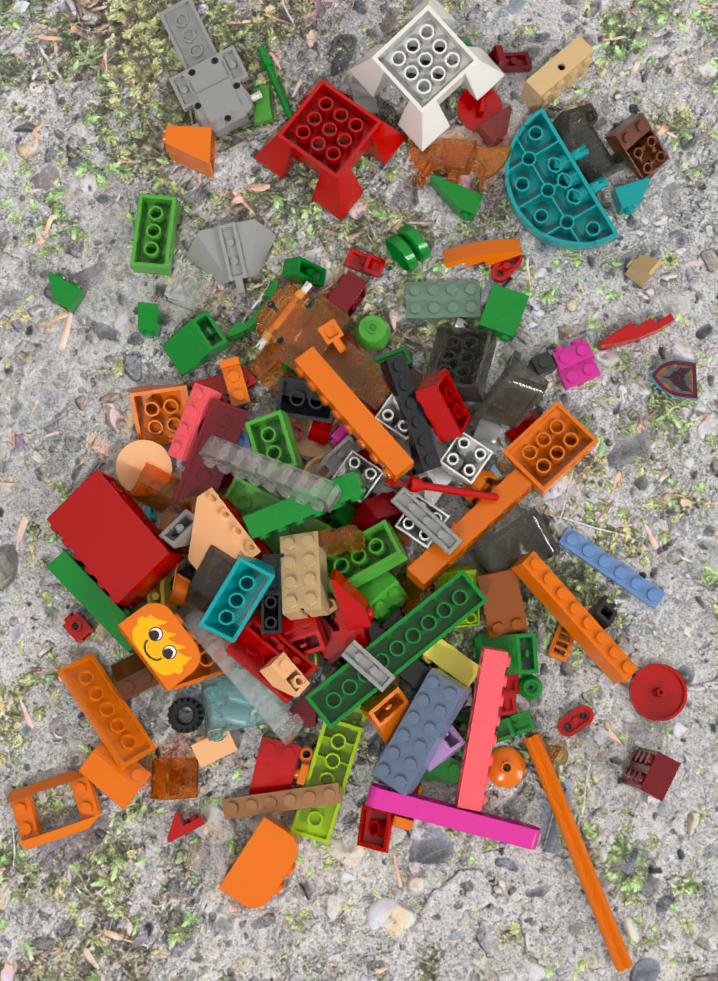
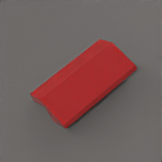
[226,615,318,704]

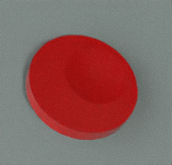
[629,664,687,721]

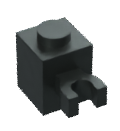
[518,350,557,382]
[588,595,618,629]

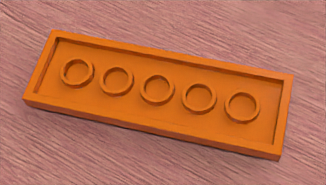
[57,653,156,770]

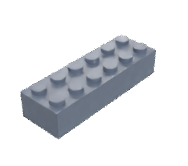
[372,668,471,796]

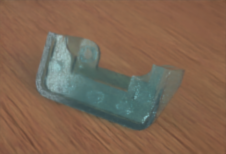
[201,672,288,742]

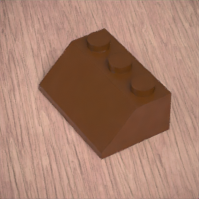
[111,653,160,701]

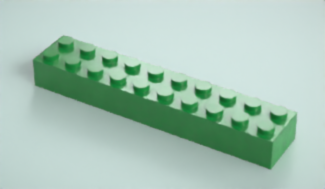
[305,569,488,729]

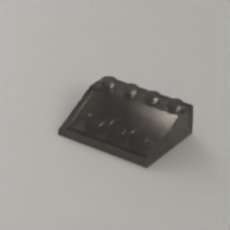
[422,327,496,402]

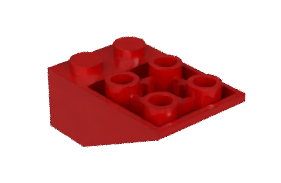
[280,608,329,655]

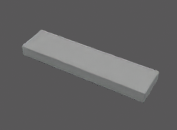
[390,487,463,555]

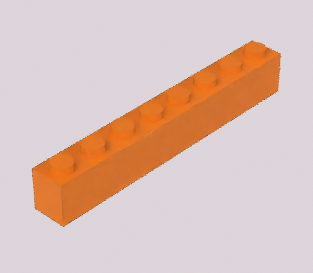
[294,346,414,482]
[407,469,533,592]
[511,551,638,684]

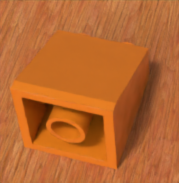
[163,126,215,178]

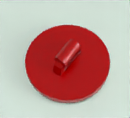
[457,89,502,132]

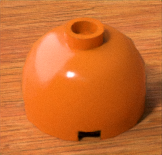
[462,468,499,506]

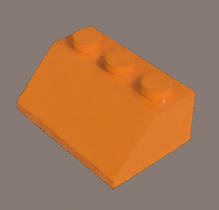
[78,741,152,810]

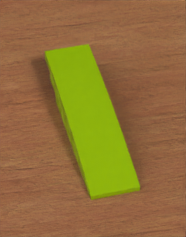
[291,695,373,845]

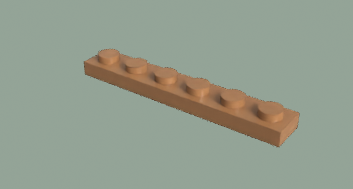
[222,782,342,820]

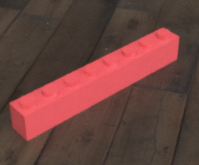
[455,646,511,811]

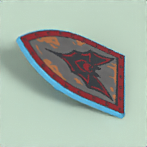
[649,360,698,400]

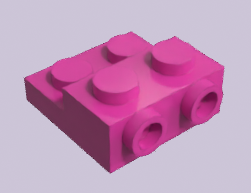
[551,338,601,391]

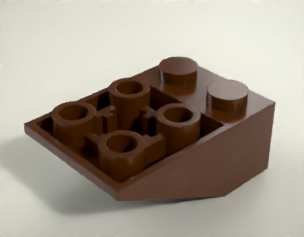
[605,113,670,180]

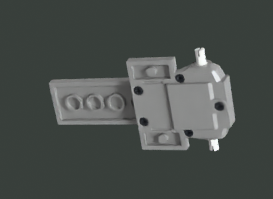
[158,0,263,138]

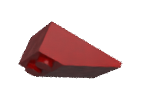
[249,735,302,794]

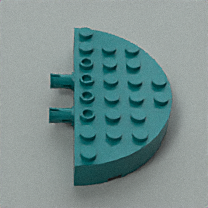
[504,107,619,251]

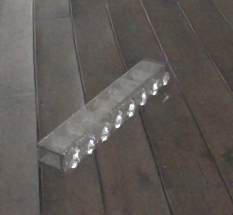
[199,435,343,513]
[182,606,305,746]

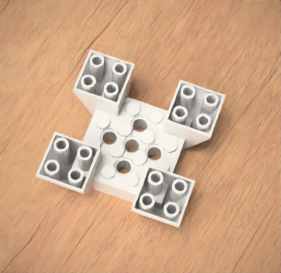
[349,0,505,152]
[332,393,493,549]

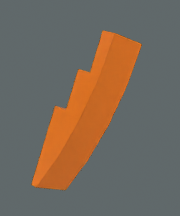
[443,239,522,268]

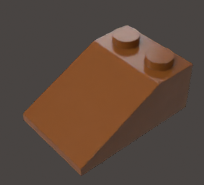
[476,568,528,638]

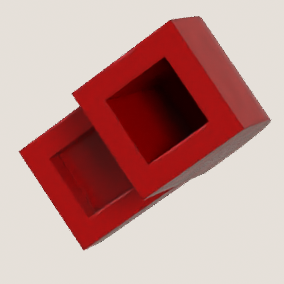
[332,607,371,647]

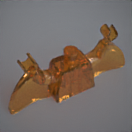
[409,138,512,192]

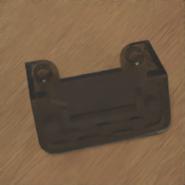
[552,103,629,184]
[468,507,559,574]

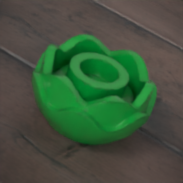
[518,675,543,700]

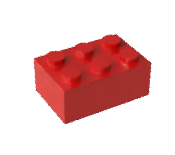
[415,368,471,442]

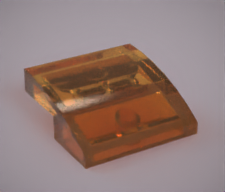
[247,341,296,396]

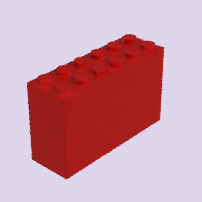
[47,469,184,608]

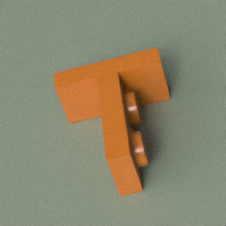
[219,356,251,407]

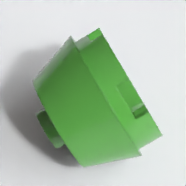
[354,315,391,351]

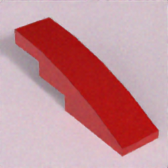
[597,313,675,350]

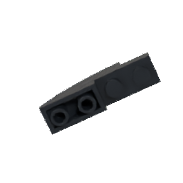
[261,554,283,634]

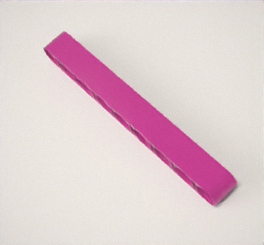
[365,783,541,850]

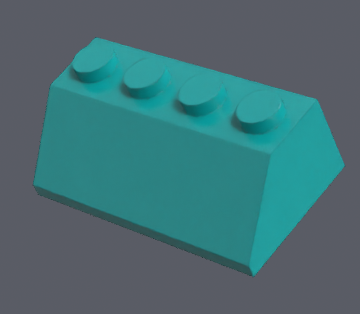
[198,555,275,643]

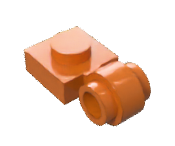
[294,746,314,785]

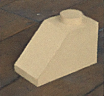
[625,255,662,288]

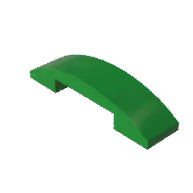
[226,279,280,342]

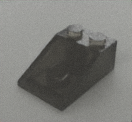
[185,545,236,613]

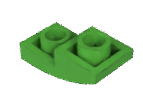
[252,84,274,126]

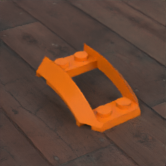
[7,770,102,850]

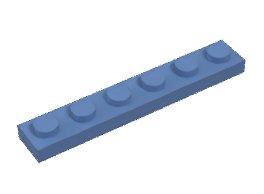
[557,527,665,609]

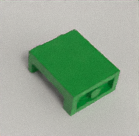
[477,284,529,342]

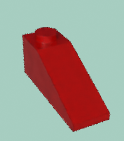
[330,569,375,631]

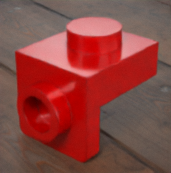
[308,418,335,445]

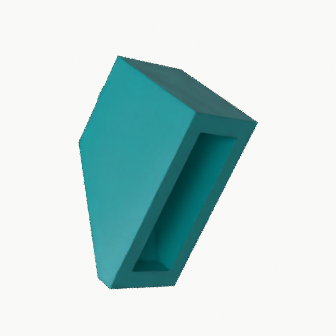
[611,177,650,215]

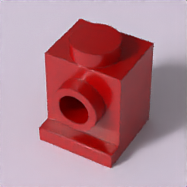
[63,612,96,643]

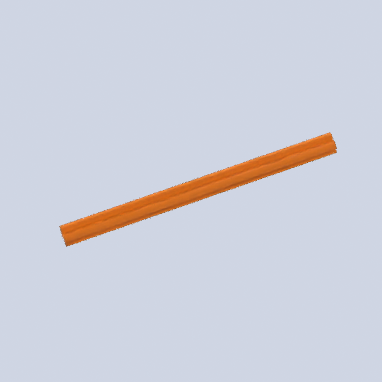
[524,733,633,972]

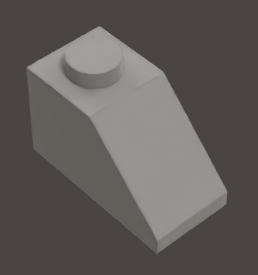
[159,509,194,548]

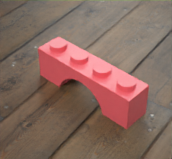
[167,383,222,462]

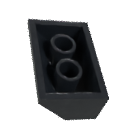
[276,376,334,423]

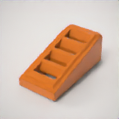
[546,623,574,663]

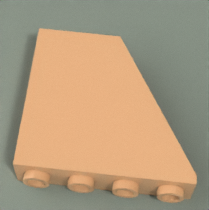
[188,487,261,590]

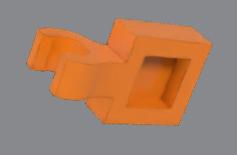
[317,317,346,353]

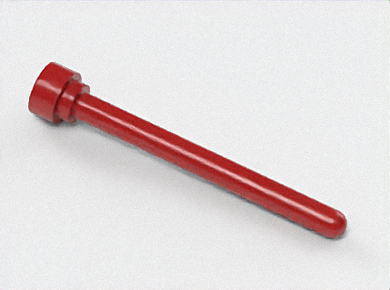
[407,476,499,501]

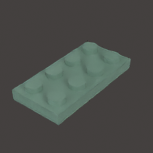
[405,281,481,320]

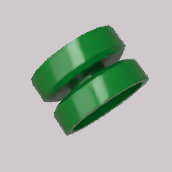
[384,223,431,273]

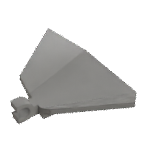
[186,219,276,295]

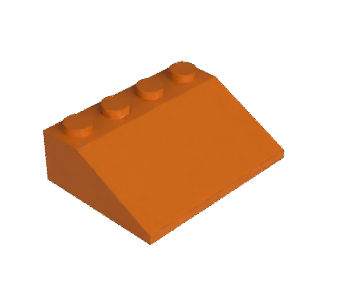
[502,401,599,497]

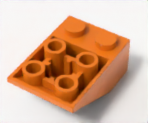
[359,683,411,746]

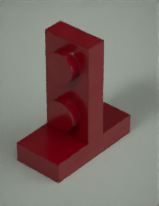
[488,45,532,73]

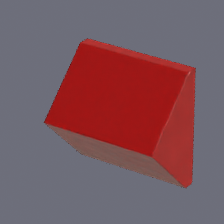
[357,804,393,853]

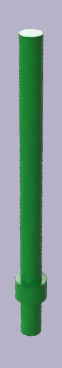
[257,46,293,121]

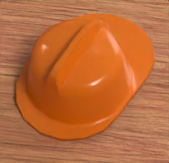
[166,562,193,607]

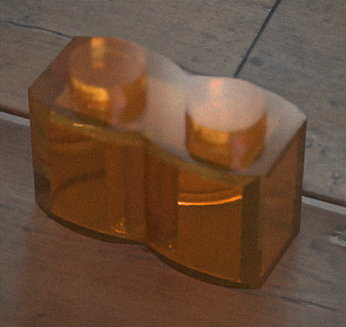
[318,525,365,555]

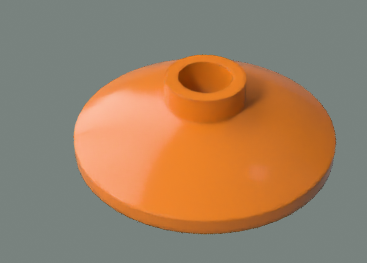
[488,747,526,787]

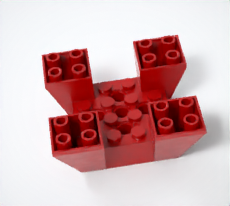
[254,75,407,221]

